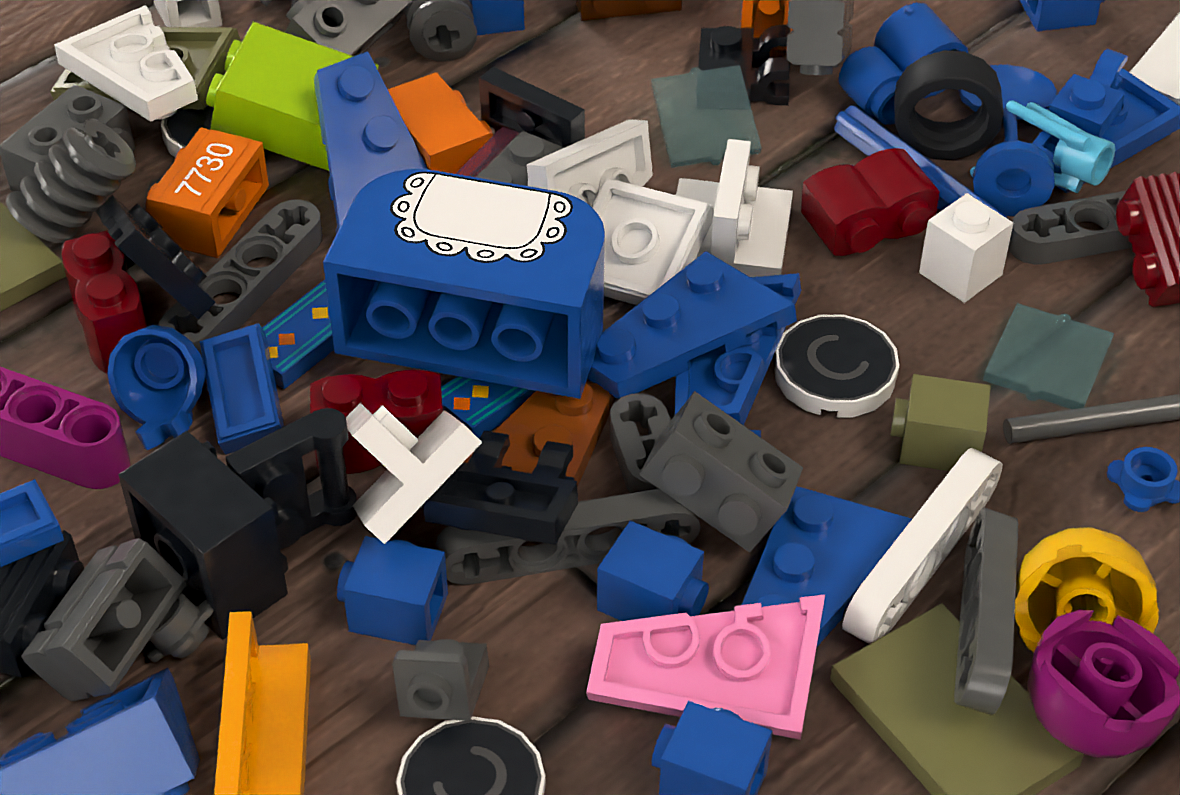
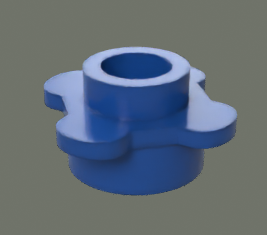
[1107,447,1180,512]

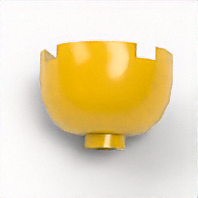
[1015,527,1159,652]

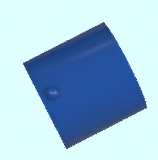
[874,2,968,98]

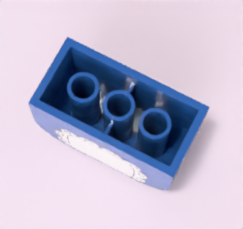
[323,169,605,399]

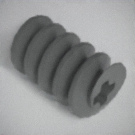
[404,0,477,61]
[6,118,136,243]

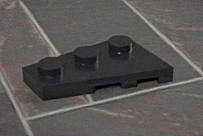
[96,195,216,320]

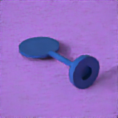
[958,64,1057,216]

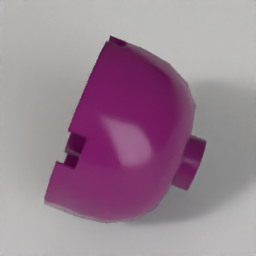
[1028,610,1180,758]

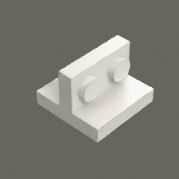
[676,139,793,277]
[346,403,482,544]

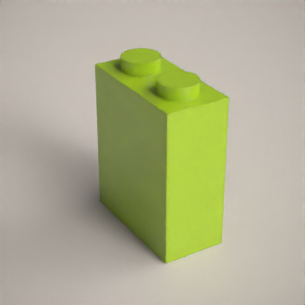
[206,22,379,171]

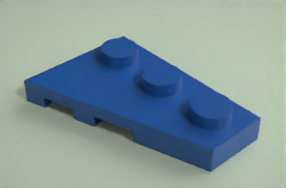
[675,273,801,425]

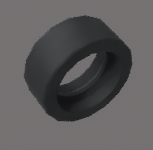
[894,50,1003,160]

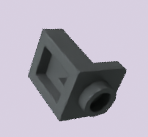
[392,639,489,721]

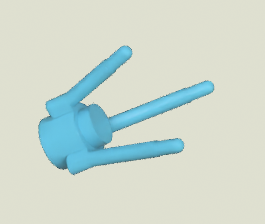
[970,101,1115,193]

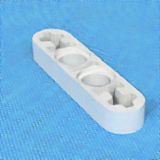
[842,448,1003,644]

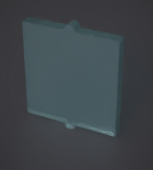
[651,65,761,168]
[983,303,1114,409]

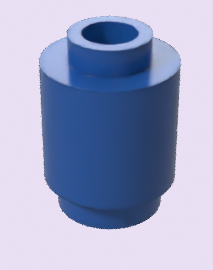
[839,46,903,125]

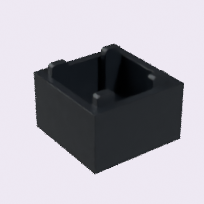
[118,431,288,640]

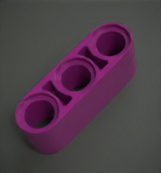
[0,367,130,489]

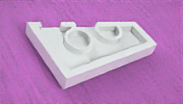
[54,5,198,122]

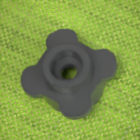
[147,593,214,663]

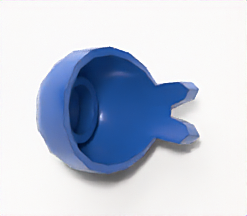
[107,325,206,450]

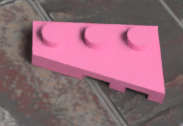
[586,594,825,740]

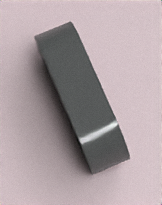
[610,393,671,493]

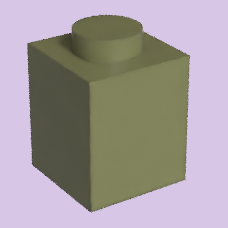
[890,374,991,471]

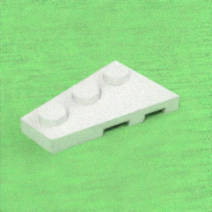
[526,119,653,206]

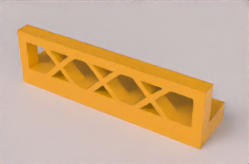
[214,612,311,795]

